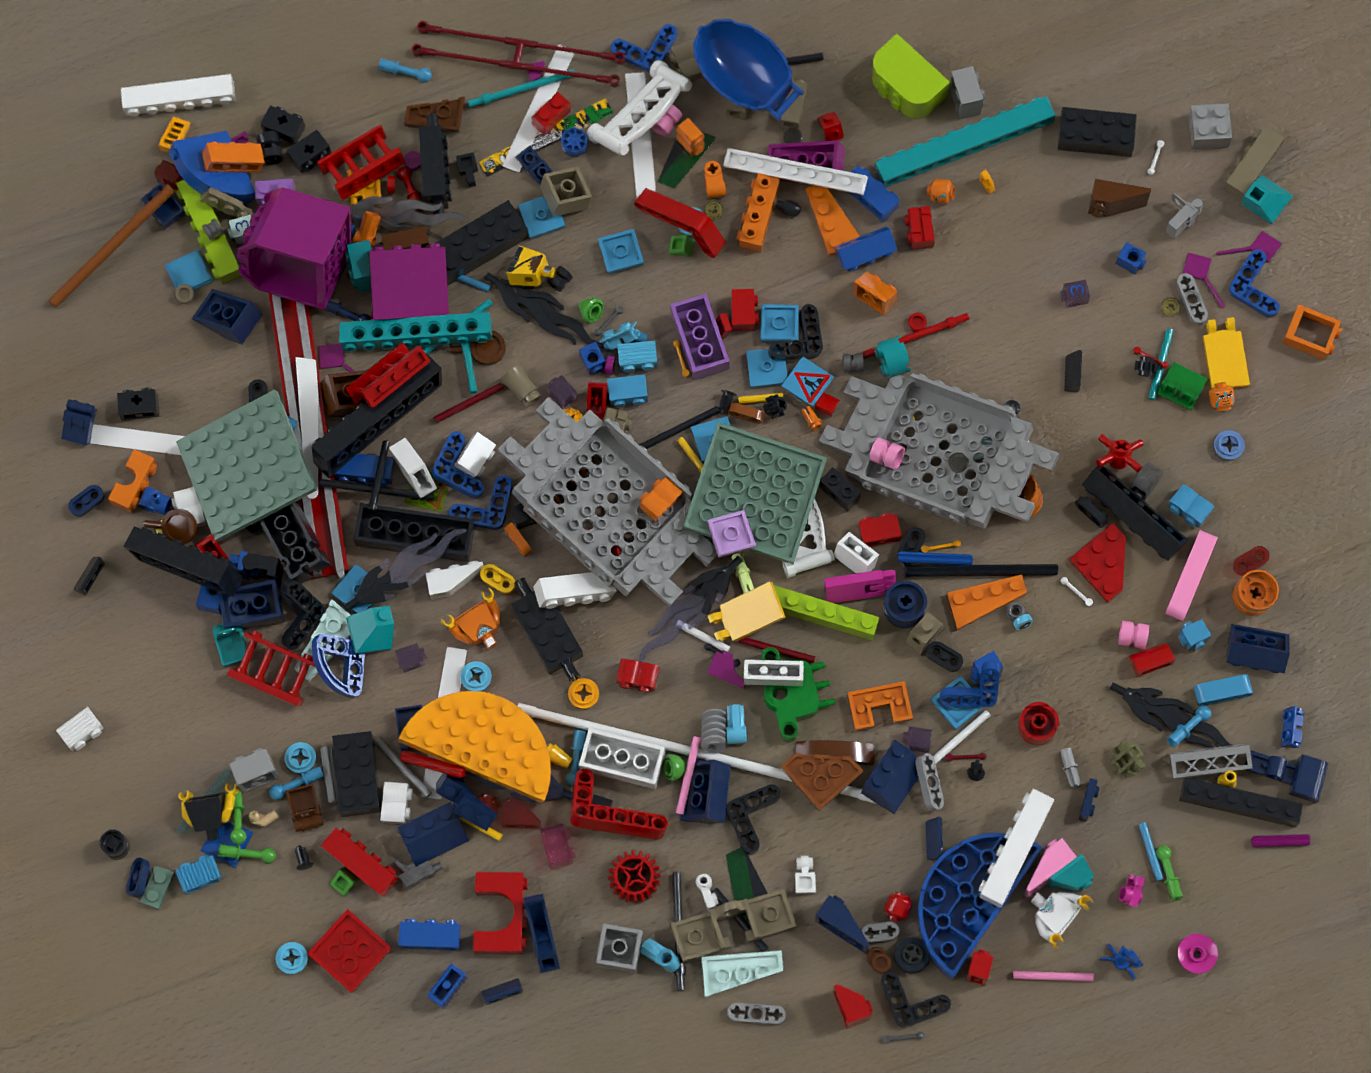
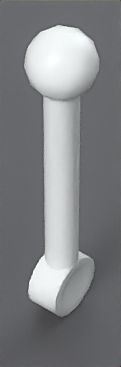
[1147,140,1164,175]
[1060,577,1093,607]

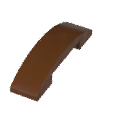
[796,740,874,765]

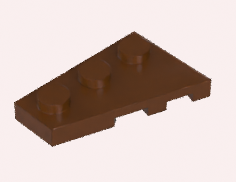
[404,96,465,133]

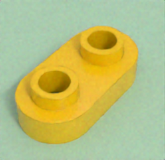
[480,564,516,595]

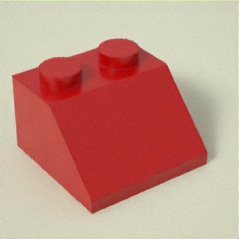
[833,984,873,1029]

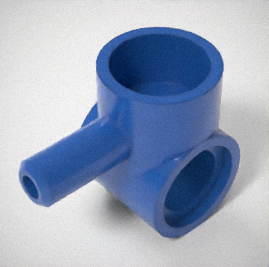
[138,487,172,515]

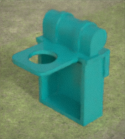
[212,624,247,667]

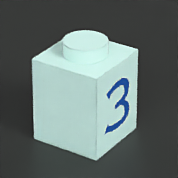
[228,215,251,244]

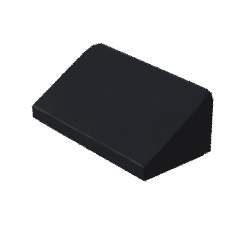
[1064,350,1082,392]
[74,557,105,596]

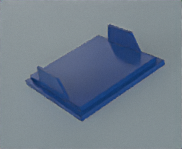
[201,821,254,868]

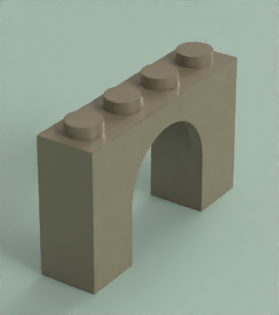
[726,79,808,131]

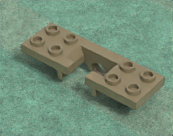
[670,889,796,963]

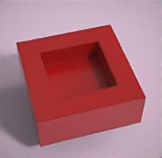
[715,313,732,339]

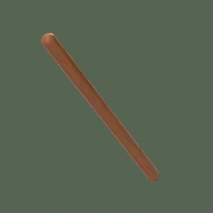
[49,184,175,307]

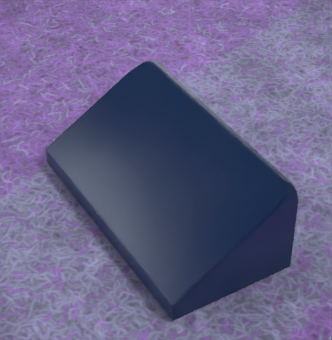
[925,817,943,860]
[481,978,523,1005]

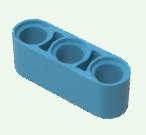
[1194,674,1253,706]

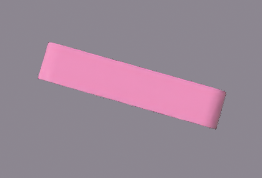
[1165,530,1218,621]

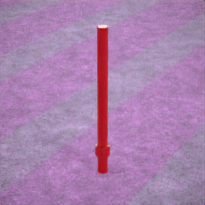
[862,313,969,359]

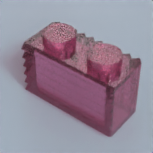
[540,823,576,870]

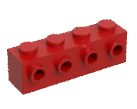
[321,827,399,897]

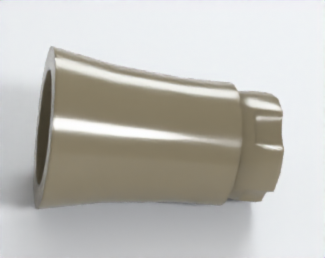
[500,364,541,407]

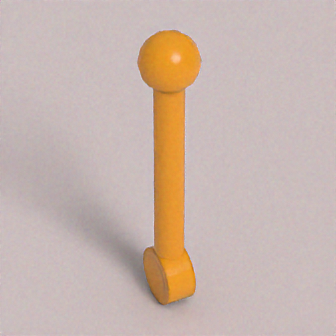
[673,340,690,378]
[921,540,961,553]

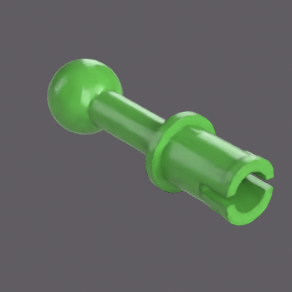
[230,790,246,844]
[218,844,276,864]
[1155,845,1183,901]

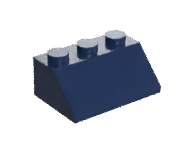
[1226,624,1290,673]
[861,740,919,814]
[680,760,731,824]
[397,802,469,866]

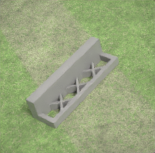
[1169,743,1252,778]

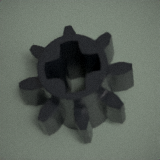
[1134,356,1158,377]
[763,394,787,419]

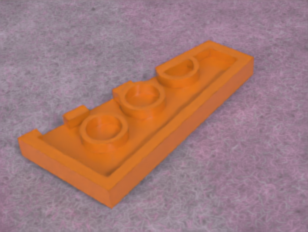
[806,185,860,257]
[947,575,1027,631]

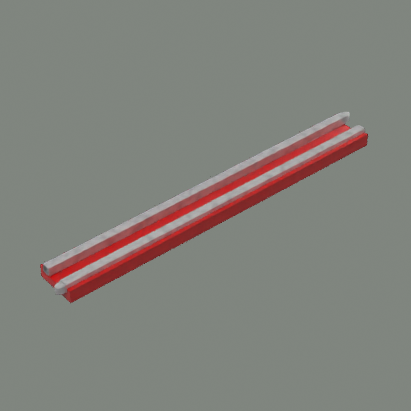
[268,293,349,579]

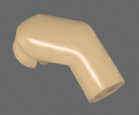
[248,810,279,827]

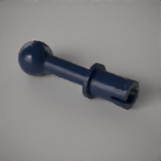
[325,300,371,321]

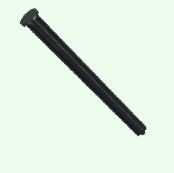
[904,563,1059,579]

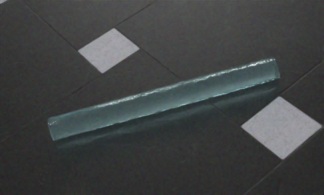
[176,768,231,835]

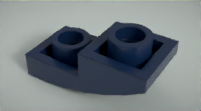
[515,145,553,185]

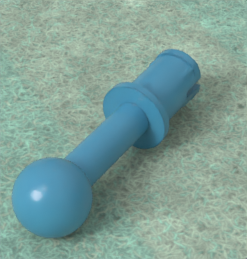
[378,58,432,83]
[1167,706,1211,747]
[565,730,586,787]
[269,766,324,800]

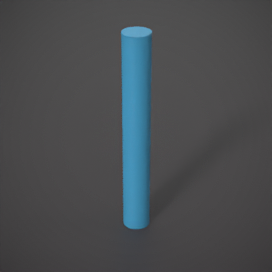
[457,275,491,292]
[1139,822,1164,881]

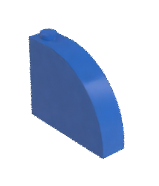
[169,131,256,204]

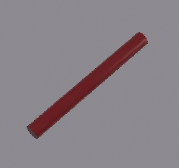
[434,382,504,423]
[739,637,816,664]

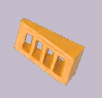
[158,117,191,153]

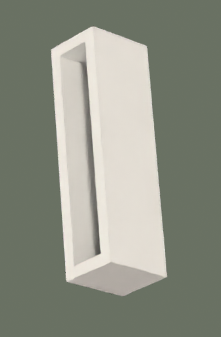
[533,572,616,609]

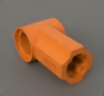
[352,211,381,248]

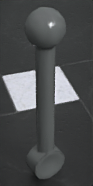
[594,306,623,336]
[882,1032,924,1044]

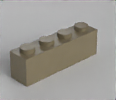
[1224,126,1285,201]

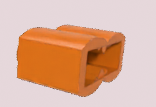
[676,118,705,156]
[639,477,683,522]

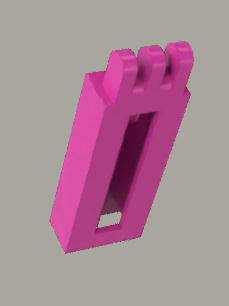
[824,570,896,603]

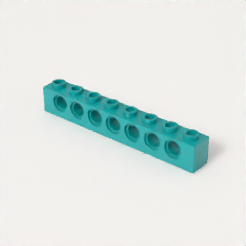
[339,312,492,352]

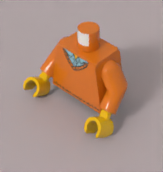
[441,588,500,650]

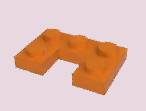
[847,681,913,731]

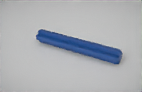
[897,551,973,565]

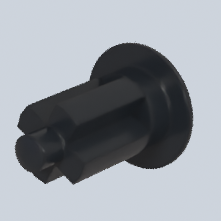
[719,390,737,414]
[967,759,985,781]
[295,845,314,870]

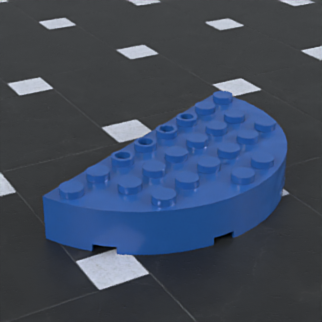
[917,833,1043,981]

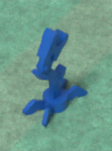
[1099,943,1144,980]

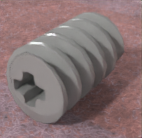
[701,709,726,754]

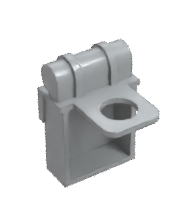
[1166,193,1203,239]

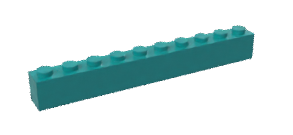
[875,96,1055,188]

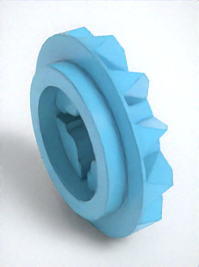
[460,661,492,691]
[285,742,316,774]
[276,942,308,974]

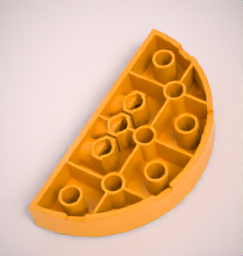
[398,691,551,803]

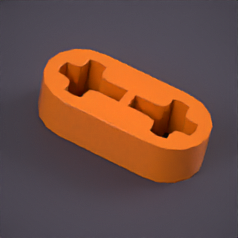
[504,522,532,557]

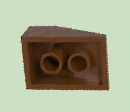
[1088,179,1151,217]
[320,370,367,418]

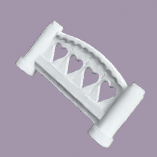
[587,60,692,155]
[782,498,835,578]

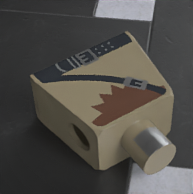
[906,612,945,656]

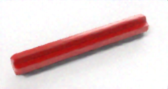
[400,751,466,778]

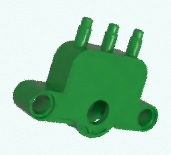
[762,647,835,742]

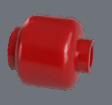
[884,891,913,922]

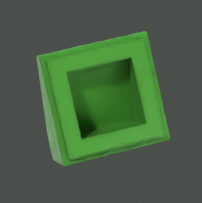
[669,235,694,257]
[330,867,360,897]

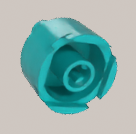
[874,336,911,378]

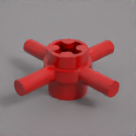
[1096,434,1144,472]

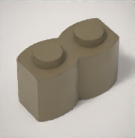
[669,40,704,82]

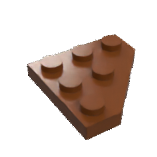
[780,753,864,811]

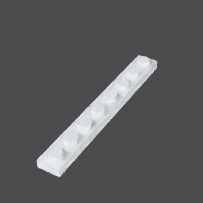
[723,148,868,195]

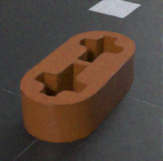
[728,403,765,424]

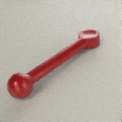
[1133,346,1168,369]

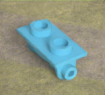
[599,321,640,350]

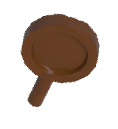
[450,330,506,366]
[144,509,197,545]

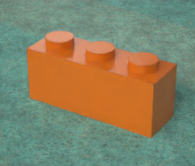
[202,142,265,173]

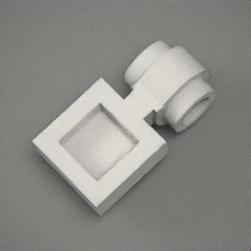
[795,856,816,894]
[696,874,719,912]

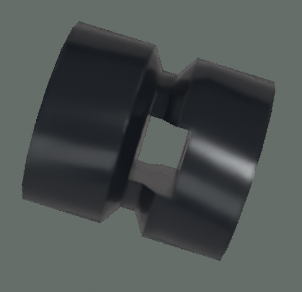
[256,131,283,165]
[100,829,130,860]

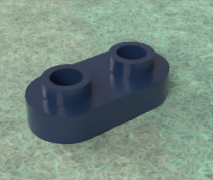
[68,485,104,517]
[126,857,150,898]

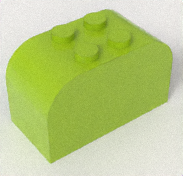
[872,34,950,119]

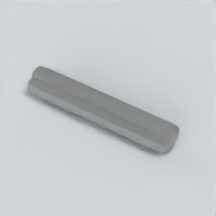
[320,746,338,803]

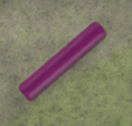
[1251,834,1311,847]

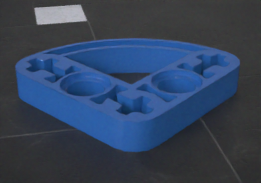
[312,634,365,698]

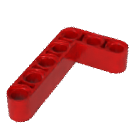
[634,188,726,258]
[570,769,668,840]

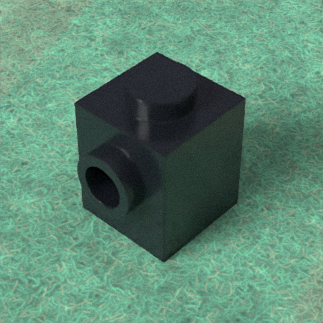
[511,503,537,529]

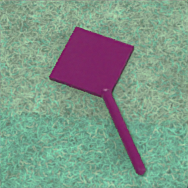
[1216,231,1282,262]
[1183,253,1225,308]
[319,344,355,372]

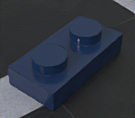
[1079,778,1100,822]

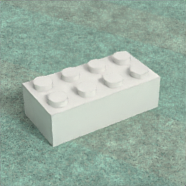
[579,728,666,789]

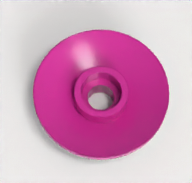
[1178,934,1218,974]

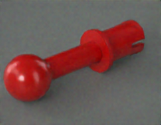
[397,166,424,213]

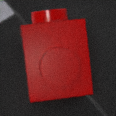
[818,111,844,141]

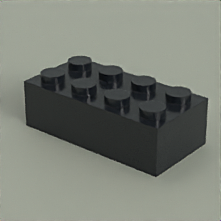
[1057,107,1137,157]
[332,731,381,817]

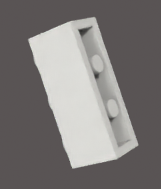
[744,660,804,686]

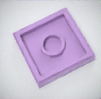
[707,510,756,558]

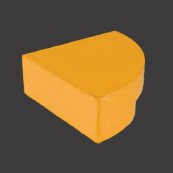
[979,169,995,194]

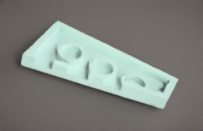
[294,599,351,682]
[702,951,783,997]

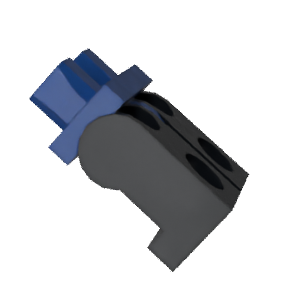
[229,551,284,586]

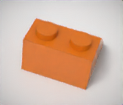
[853,272,898,316]

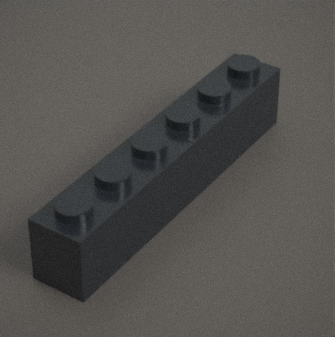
[1082,465,1188,561]
[1179,777,1303,828]

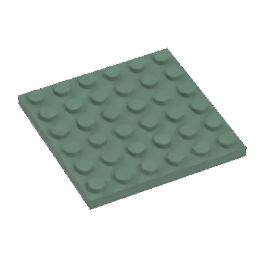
[176,390,317,542]
[683,422,827,564]

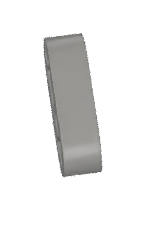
[862,922,899,944]

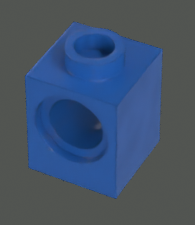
[1116,242,1147,274]
[579,342,606,375]

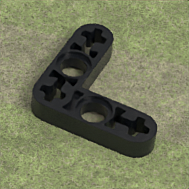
[768,304,823,360]
[281,578,325,650]
[726,784,780,855]
[881,971,951,1028]

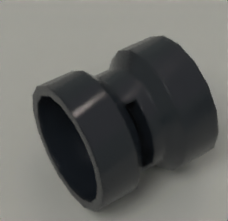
[547,266,573,292]

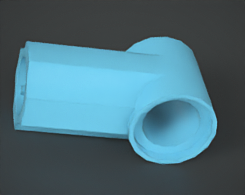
[726,704,747,744]
[640,938,680,972]

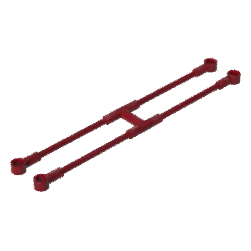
[412,21,625,87]

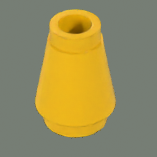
[547,743,572,769]
[1217,771,1237,788]

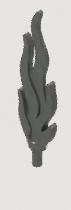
[349,196,468,231]

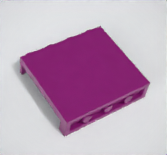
[368,243,449,320]

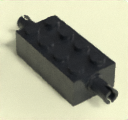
[419,114,452,215]
[511,578,583,682]

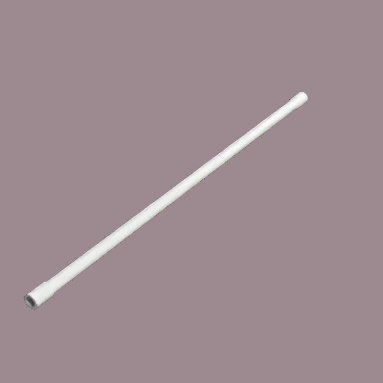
[518,703,877,804]

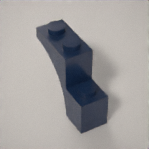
[436,773,497,831]
[524,893,560,973]

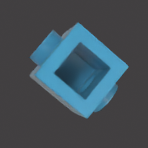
[1179,619,1211,651]

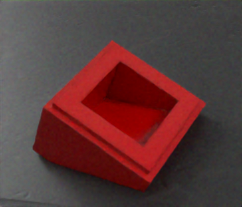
[815,392,840,417]

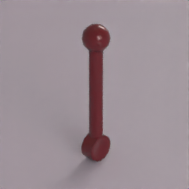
[945,753,986,762]

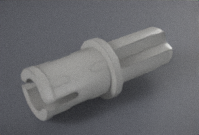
[1059,748,1081,788]

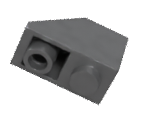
[1130,462,1164,501]

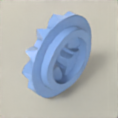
[1214,430,1245,461]

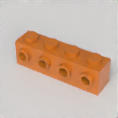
[736,173,780,253]

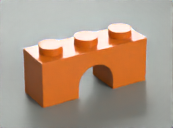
[108,449,158,513]

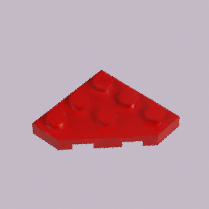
[1069,523,1126,603]

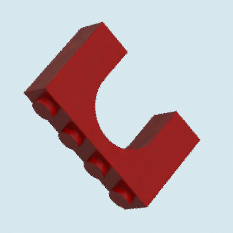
[473,872,528,955]

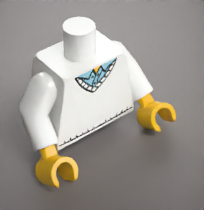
[1031,892,1093,949]

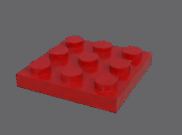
[307,909,392,994]

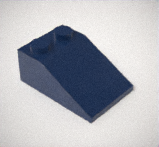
[192,289,263,345]
[218,579,285,629]
[815,895,869,954]

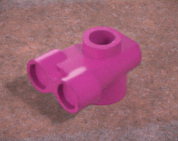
[1119,875,1145,907]

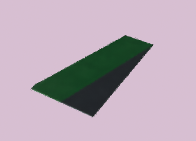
[658,132,716,188]
[726,847,768,923]

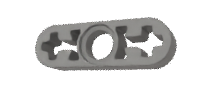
[1176,273,1208,326]
[915,753,944,811]
[728,1003,786,1025]

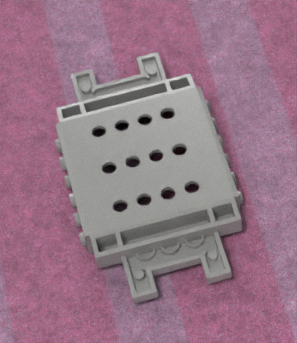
[819,373,1060,529]
[497,397,717,607]

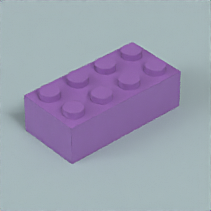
[670,294,730,380]

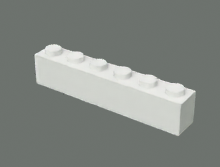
[121,74,236,117]
[978,789,1055,908]

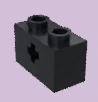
[260,105,306,144]
[287,130,332,174]
[117,388,159,421]
[819,467,861,512]

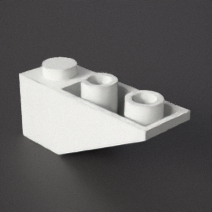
[426,561,484,600]

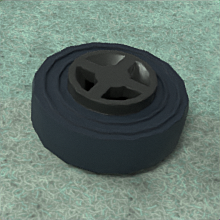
[894,937,930,974]

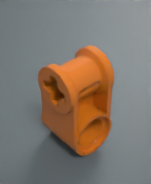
[704,161,726,199]

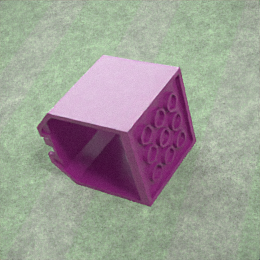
[237,187,351,310]

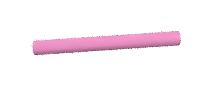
[676,736,701,815]
[1013,971,1094,981]

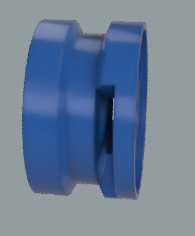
[561,128,587,157]

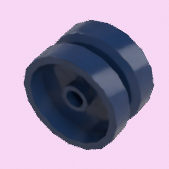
[884,581,927,629]

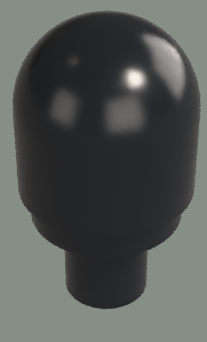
[775,200,801,217]

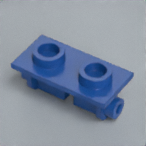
[1281,705,1304,748]

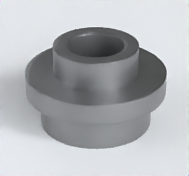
[1006,602,1026,621]

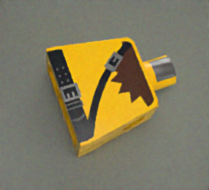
[506,246,555,286]

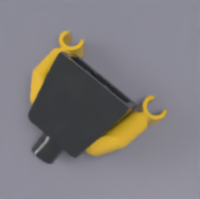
[178,783,239,841]

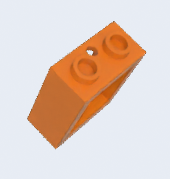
[1282,304,1342,360]

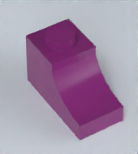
[707,650,746,689]

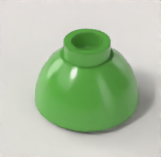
[579,298,604,323]
[663,754,687,782]

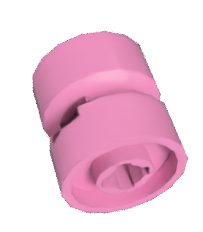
[651,105,682,137]
[869,438,905,470]
[1118,620,1149,650]

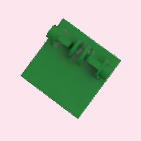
[1157,362,1208,411]

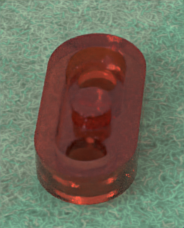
[1233,546,1270,576]

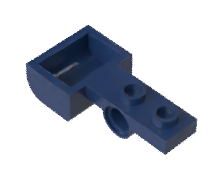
[1244,750,1329,803]

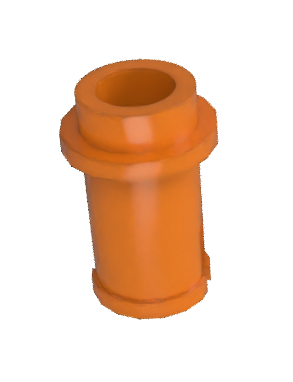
[801,406,822,431]

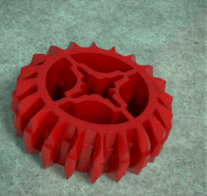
[608,850,661,904]

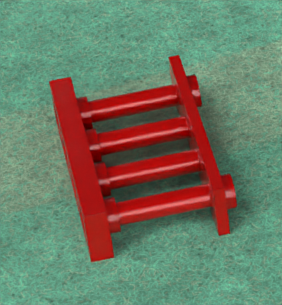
[317,124,405,201]
[345,343,431,408]
[227,630,315,706]

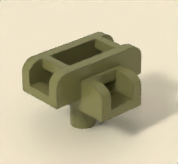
[1110,739,1145,776]

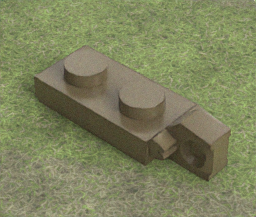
[200,187,252,218]

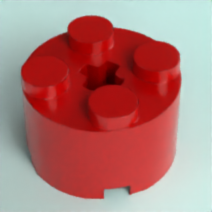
[1018,702,1059,745]

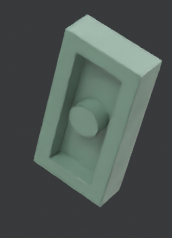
[140,865,175,910]

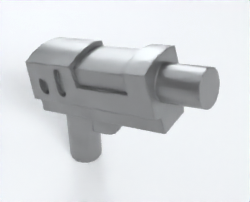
[394,859,443,889]

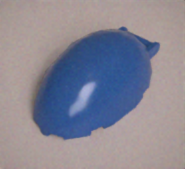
[693,19,804,121]

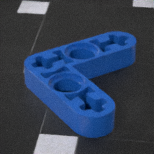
[611,24,677,73]
[1229,250,1280,318]
[431,432,484,499]
[449,475,512,530]
[940,661,1000,707]

